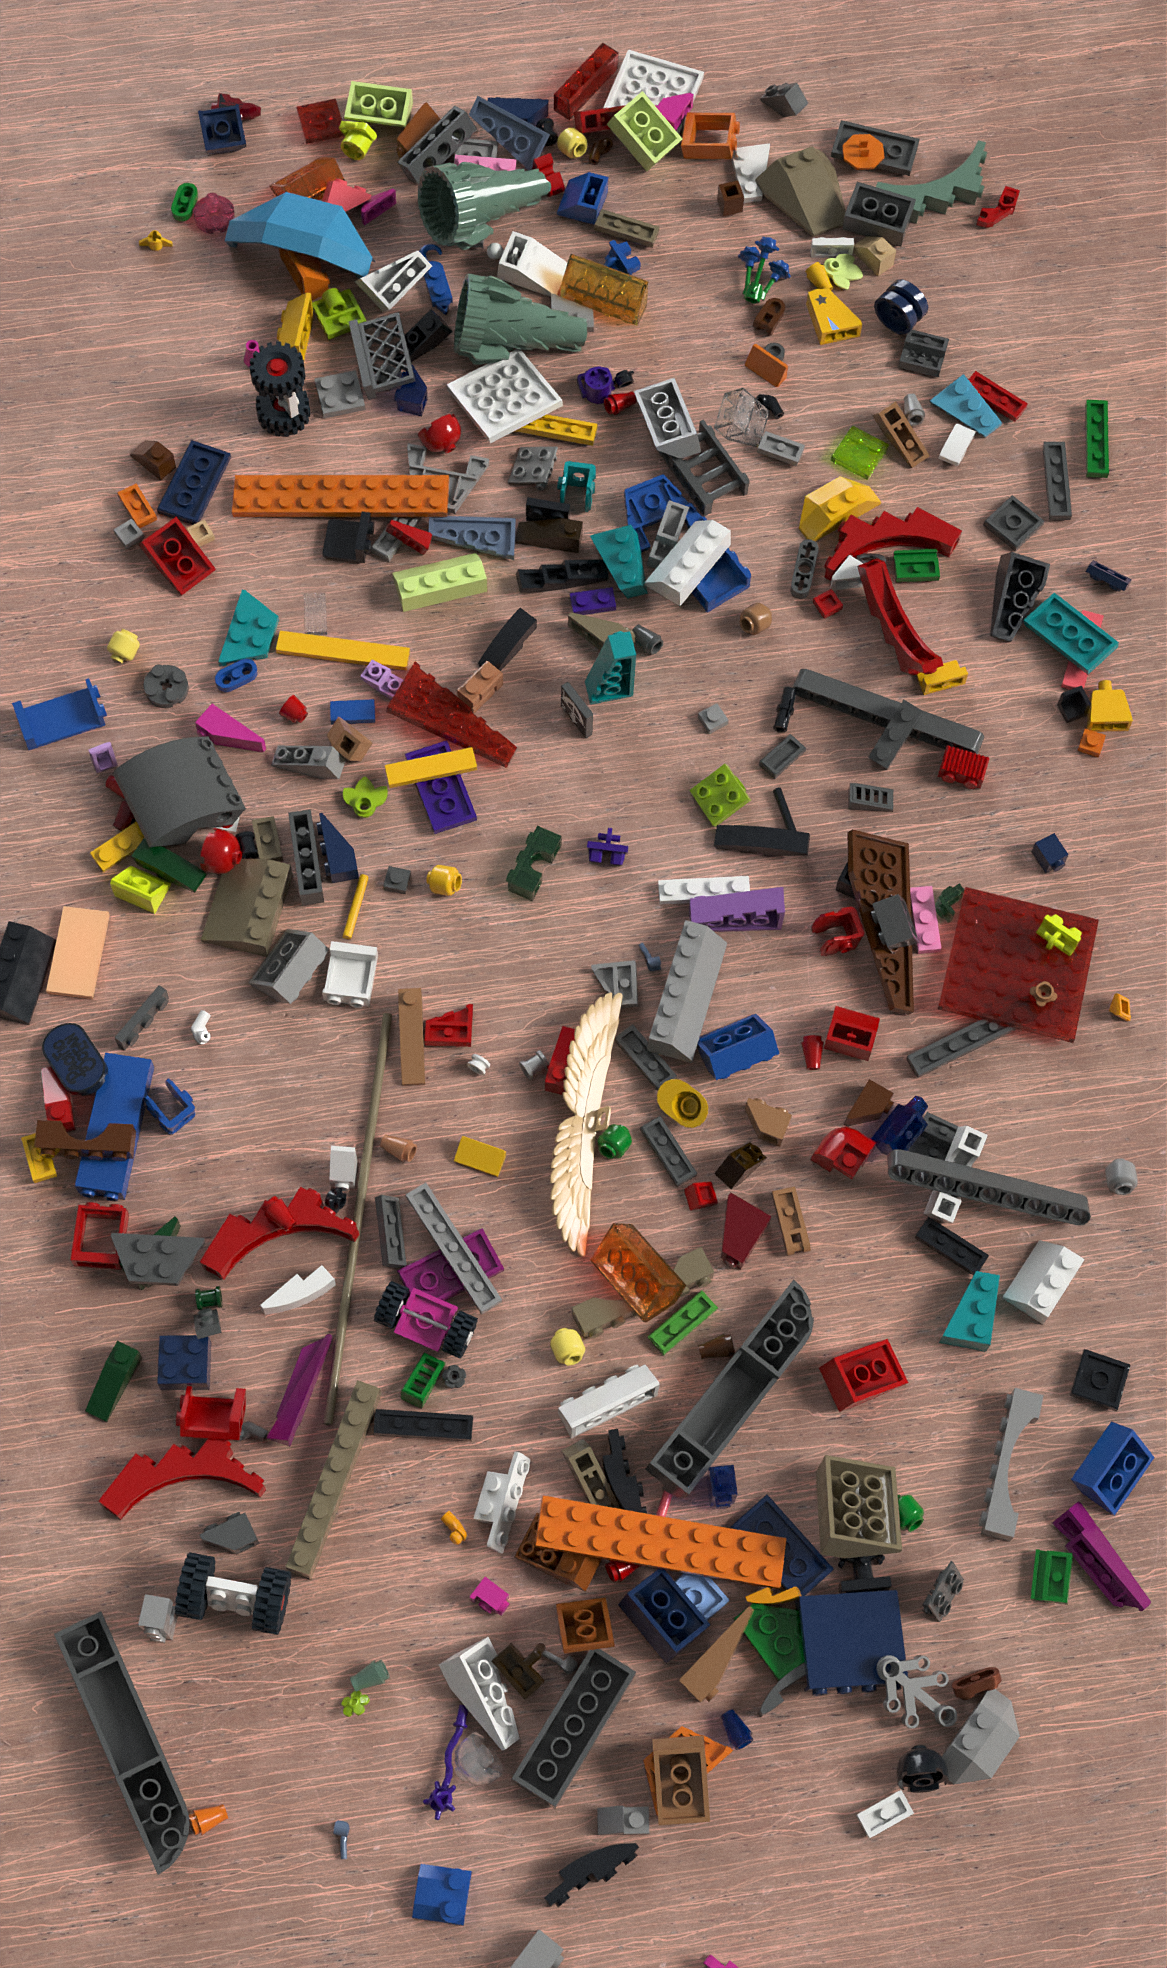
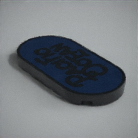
[42,1023,108,1096]

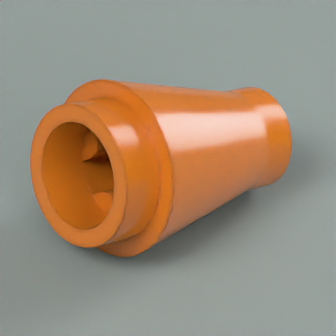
[189,1804,228,1835]

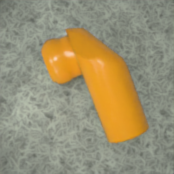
[440,1511,467,1545]

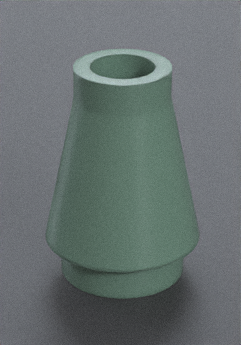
[350,1660,390,1692]

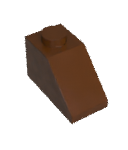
[130,440,176,481]
[844,1079,894,1127]

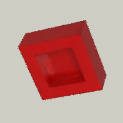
[813,589,843,619]

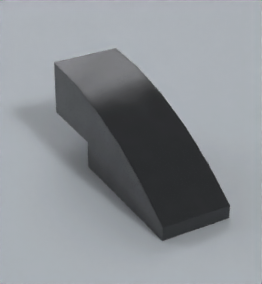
[478,608,537,671]

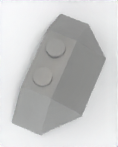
[941,1689,1020,1785]

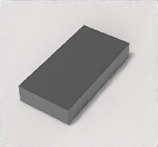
[759,734,806,779]

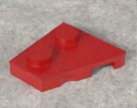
[425,1004,473,1047]

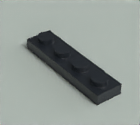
[373,1409,473,1442]

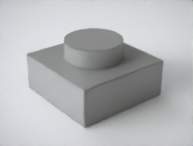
[114,519,145,549]
[698,703,729,734]

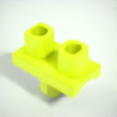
[1036,914,1082,956]

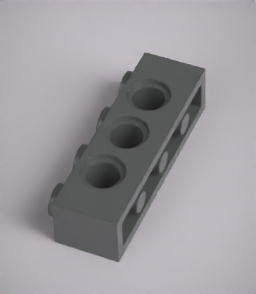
[397,106,477,185]
[288,809,324,906]

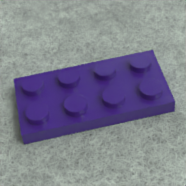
[405,740,477,834]

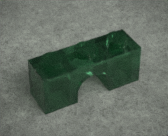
[506,825,562,901]

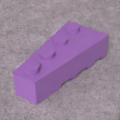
[689,887,785,932]

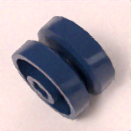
[874,279,929,335]

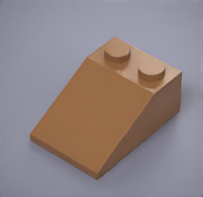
[652,1736,710,1825]

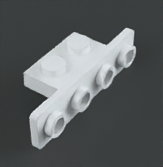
[473,1452,530,1553]

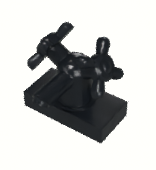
[838,1554,892,1594]

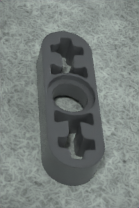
[790,539,819,599]

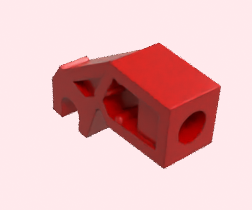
[976,186,1020,228]

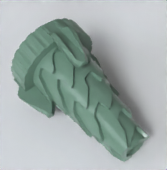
[418,162,551,250]
[454,273,587,365]

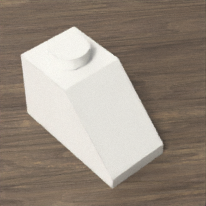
[329,1145,358,1191]

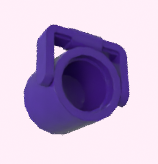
[577,366,615,404]

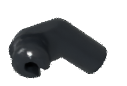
[755,394,784,419]

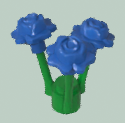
[738,237,791,304]

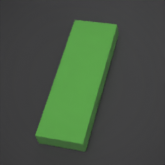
[648,1290,718,1356]

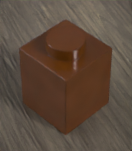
[717,180,744,217]

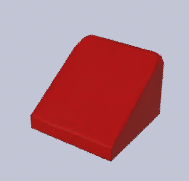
[684,1181,718,1211]

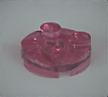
[193,193,235,234]

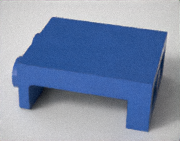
[691,548,751,613]

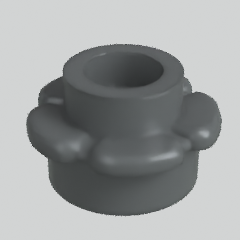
[442,1365,466,1389]

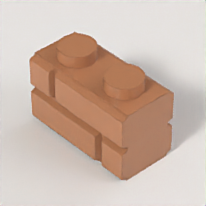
[457,661,503,714]

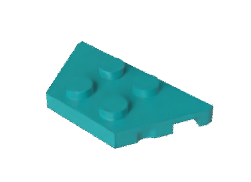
[218,589,279,667]

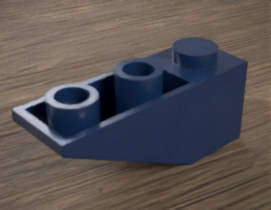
[316,813,359,883]

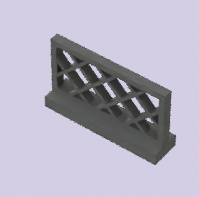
[349,312,415,400]

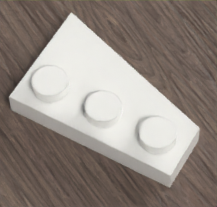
[731,143,770,203]

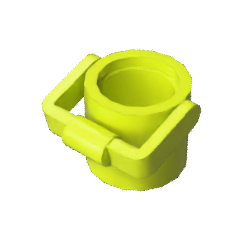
[339,121,377,160]

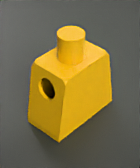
[1086,680,1133,732]

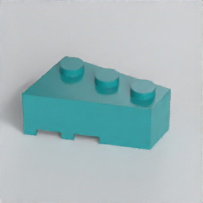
[590,525,648,599]

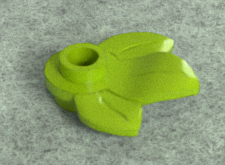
[343,776,388,818]

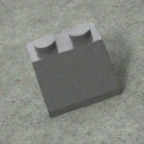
[871,894,920,949]

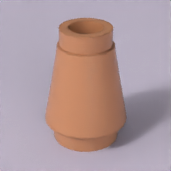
[380,1135,417,1162]

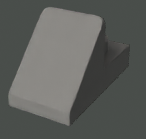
[597,1806,650,1835]

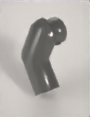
[233,1421,268,1442]

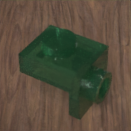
[935,883,965,923]

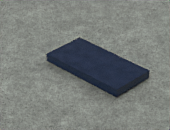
[157,440,231,525]
[730,1494,834,1596]

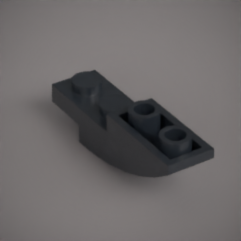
[602,1429,647,1514]
[544,1843,639,1907]

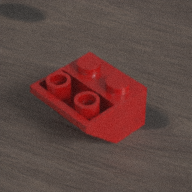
[823,1006,880,1061]

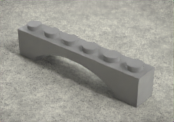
[979,1388,1044,1542]

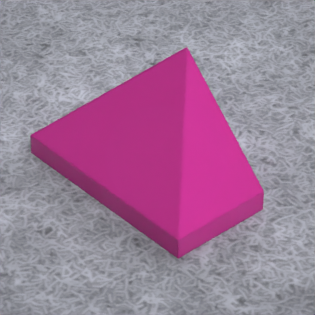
[361,188,397,225]

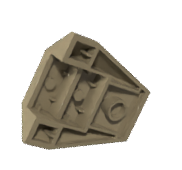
[755,147,846,237]

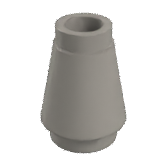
[904,394,925,426]

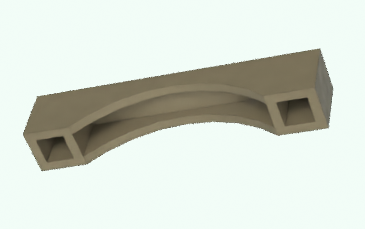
[572,1247,714,1339]

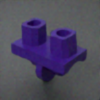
[587,828,629,866]

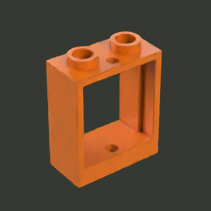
[681,112,740,159]

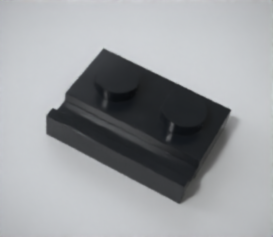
[526,497,570,521]

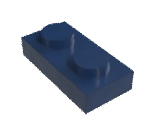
[1085,560,1132,591]

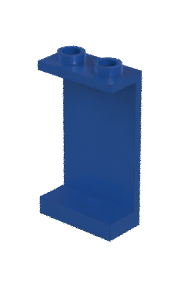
[12,678,107,750]

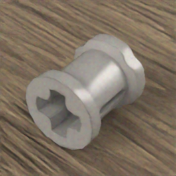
[519,1050,549,1080]

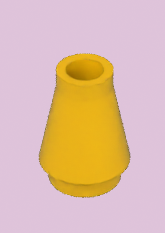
[805,262,833,290]

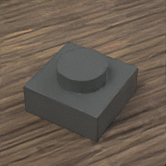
[383,866,411,894]

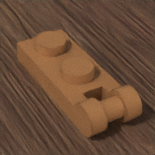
[771,1186,811,1256]

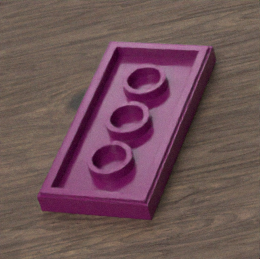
[397,1228,504,1301]

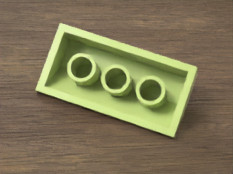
[392,553,487,612]

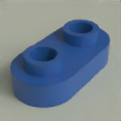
[215,659,258,692]

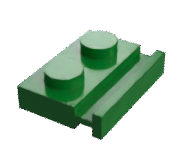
[893,549,940,582]
[1031,1549,1073,1605]

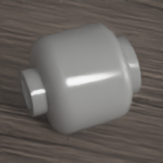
[1105,1158,1138,1195]

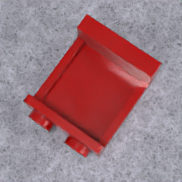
[176,1386,246,1440]

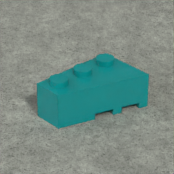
[939,1271,1000,1352]

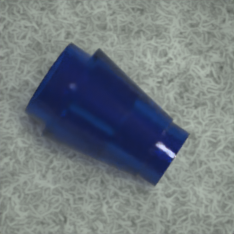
[721,1709,753,1750]

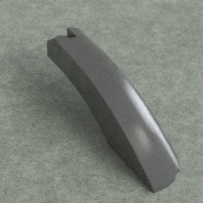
[645,1279,814,1498]

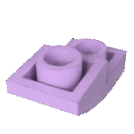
[360,660,411,704]

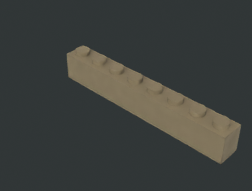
[286,1380,382,1580]

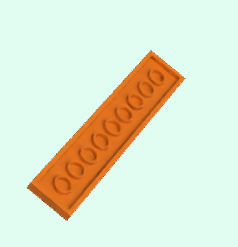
[232,475,449,517]
[534,1495,786,1589]

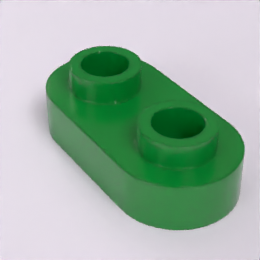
[171,183,198,222]

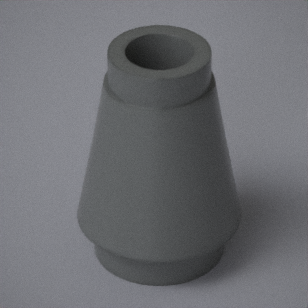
[632,624,663,655]

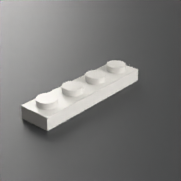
[658,876,750,905]

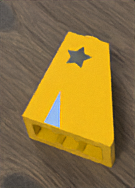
[806,288,862,345]

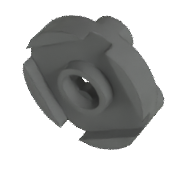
[143,664,189,708]

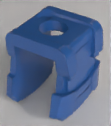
[144,1078,195,1135]

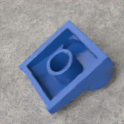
[412,1864,472,1926]

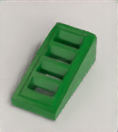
[401,1352,445,1409]

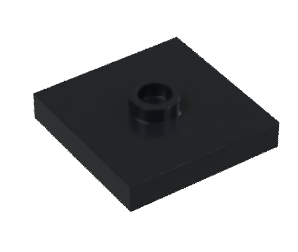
[1070,1349,1131,1411]

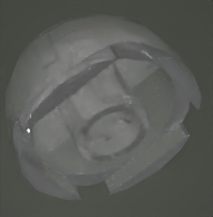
[455,1732,503,1786]

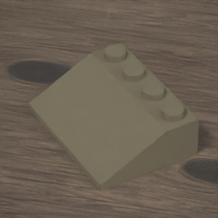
[201,859,293,957]
[816,1455,902,1558]

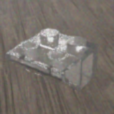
[714,388,770,447]

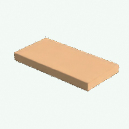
[46,906,110,999]

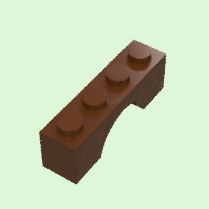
[34,1120,136,1161]

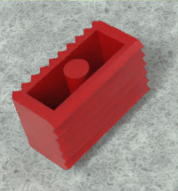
[937,745,990,789]

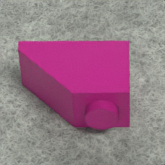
[655,93,694,131]

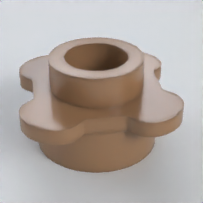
[1029,981,1057,1007]

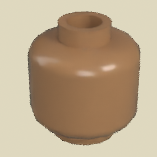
[739,603,772,635]

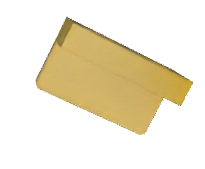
[916,660,968,695]

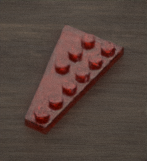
[386,661,517,768]

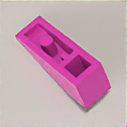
[195,704,266,752]

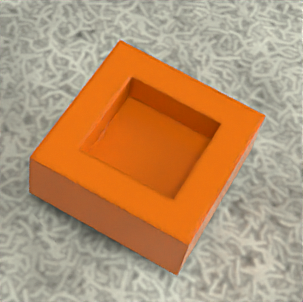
[1077,728,1106,758]

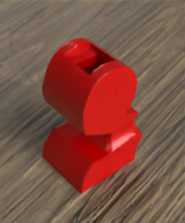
[532,153,565,197]

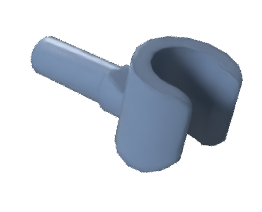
[638,943,661,971]
[333,1820,350,1859]

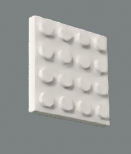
[603,50,704,135]
[447,349,563,443]

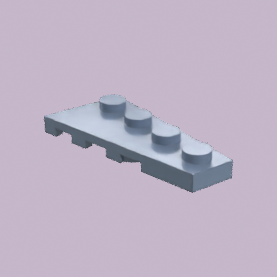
[469,96,550,170]
[428,516,516,560]

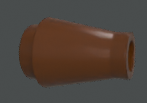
[698,1334,735,1359]

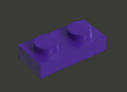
[570,587,616,615]

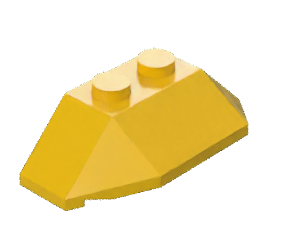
[799,476,881,542]

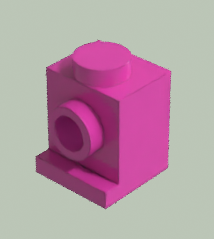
[470,1577,510,1616]

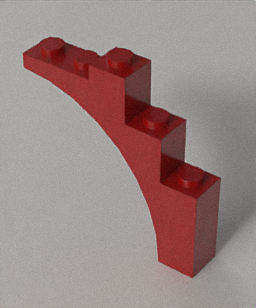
[824,507,962,581]
[857,559,944,675]
[200,1187,360,1280]
[98,1438,266,1520]

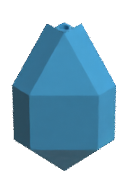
[225,192,376,279]

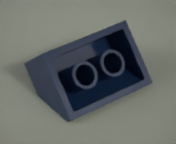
[618,1569,711,1664]

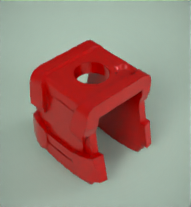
[811,907,865,956]

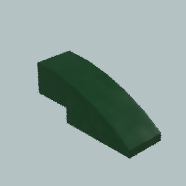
[132,838,207,893]

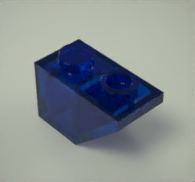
[394,365,428,417]

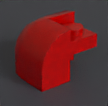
[811,1127,877,1179]

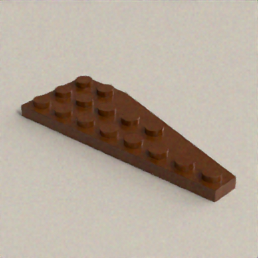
[847,829,914,1015]

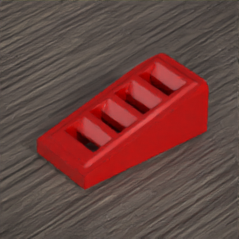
[385,520,432,555]

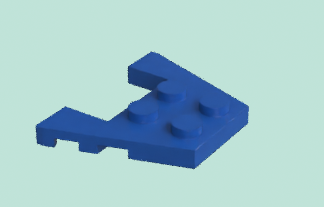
[624,474,707,553]

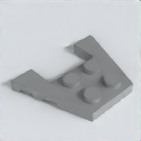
[407,443,489,514]

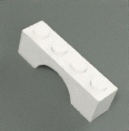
[924,1126,988,1223]

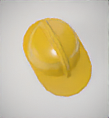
[657,1079,708,1128]

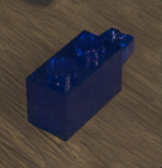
[871,1096,928,1156]
[706,1465,738,1509]

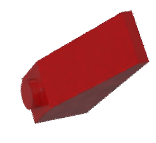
[574,105,626,133]
[545,1026,575,1095]
[41,1067,76,1132]

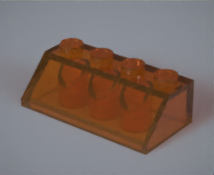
[590,1223,687,1322]

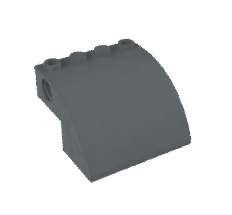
[112,736,246,847]

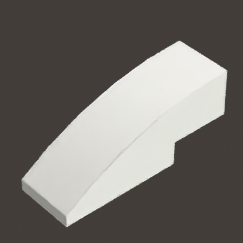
[260,1265,336,1315]

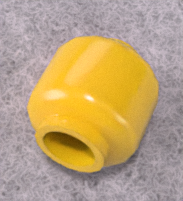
[426,865,462,896]

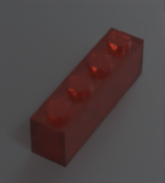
[553,43,619,120]

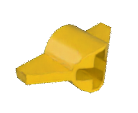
[139,230,173,251]

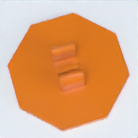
[842,134,885,170]

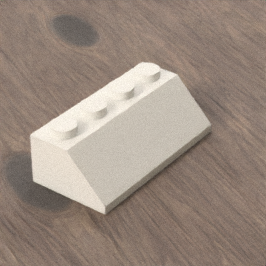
[644,520,731,606]
[558,1365,660,1439]

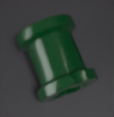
[195,1286,223,1311]

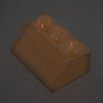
[270,157,345,200]

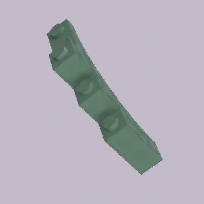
[876,140,988,224]

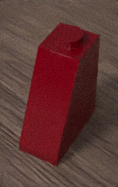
[720,1192,772,1270]

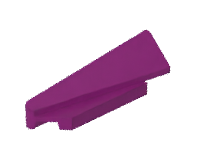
[267,1334,333,1447]
[1052,1501,1151,1611]

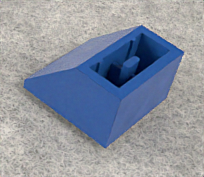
[557,172,609,225]

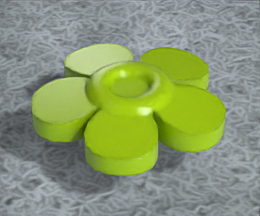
[341,1691,370,1717]

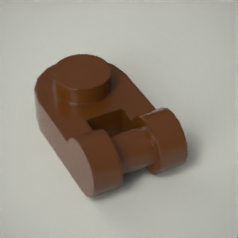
[752,298,785,335]

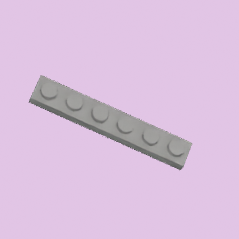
[406,1183,502,1314]

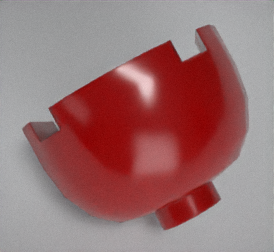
[417,414,461,454]
[200,828,242,874]

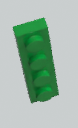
[1085,399,1109,478]

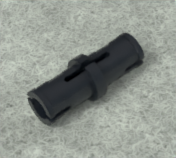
[773,687,797,733]

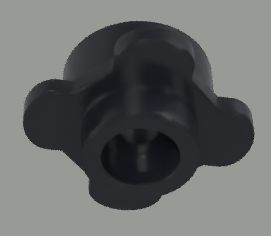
[613,370,634,388]
[325,1187,347,1214]

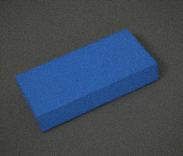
[330,699,375,725]

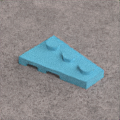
[930,374,1002,438]

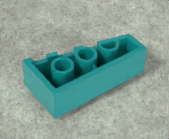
[585,631,636,705]

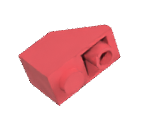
[322,178,371,212]

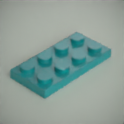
[1024,592,1119,675]

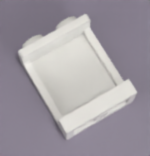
[322,941,378,1008]

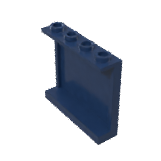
[794,1590,908,1696]

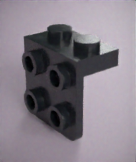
[322,511,375,563]

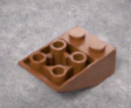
[514,1513,602,1592]

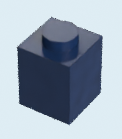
[1031,833,1069,873]

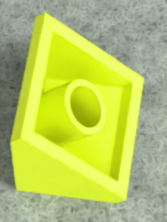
[110,866,171,914]

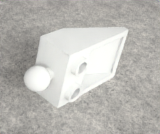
[487,231,569,297]

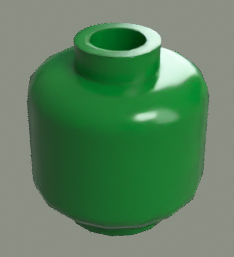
[597,1124,632,1159]
[898,1494,924,1532]

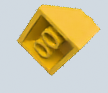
[277,293,314,360]

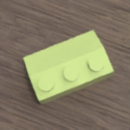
[344,81,413,127]
[607,91,682,172]

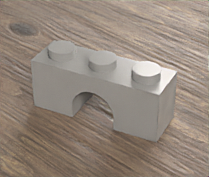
[138,1594,178,1643]

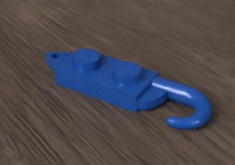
[419,244,453,315]

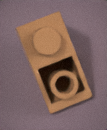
[327,717,373,761]
[745,1098,792,1147]

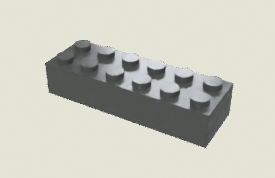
[512,1649,636,1809]

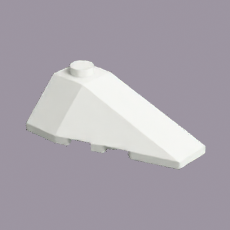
[439,1637,520,1751]

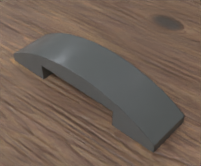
[758,1663,806,1717]

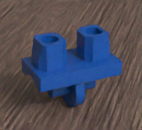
[603,240,641,282]

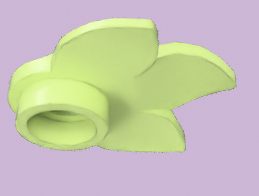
[823,254,863,290]

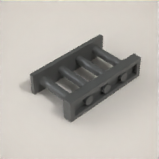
[659,419,750,516]

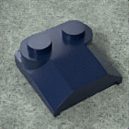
[198,104,246,155]

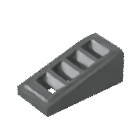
[848,783,894,812]

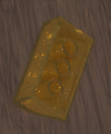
[561,254,648,326]

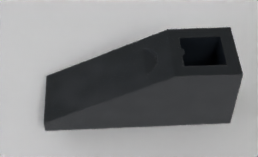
[386,309,453,365]

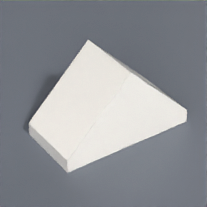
[830,555,863,591]

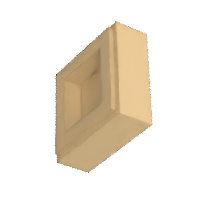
[186,519,215,547]

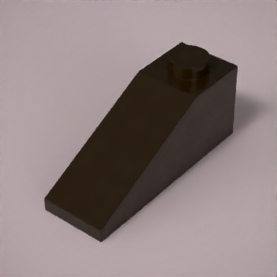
[515,518,583,553]

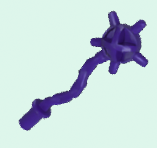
[423,1705,468,1820]

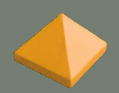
[1109,993,1131,1022]

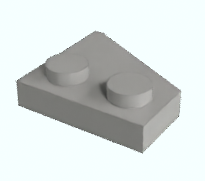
[551,294,594,332]
[591,961,639,1008]

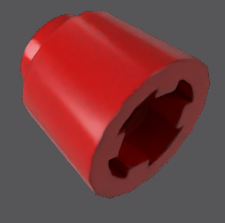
[279,695,308,723]

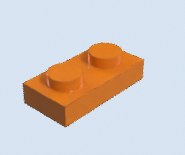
[117,483,157,528]

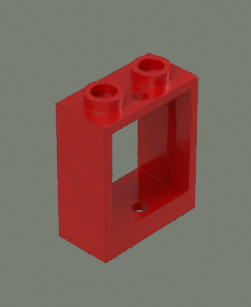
[70,1202,129,1270]

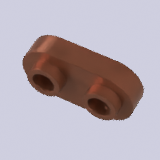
[952,1667,1002,1700]

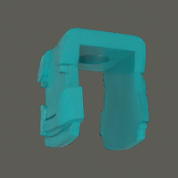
[557,461,596,512]

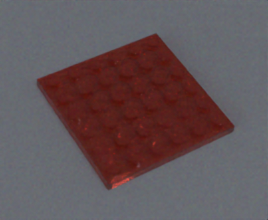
[937,887,1099,1043]

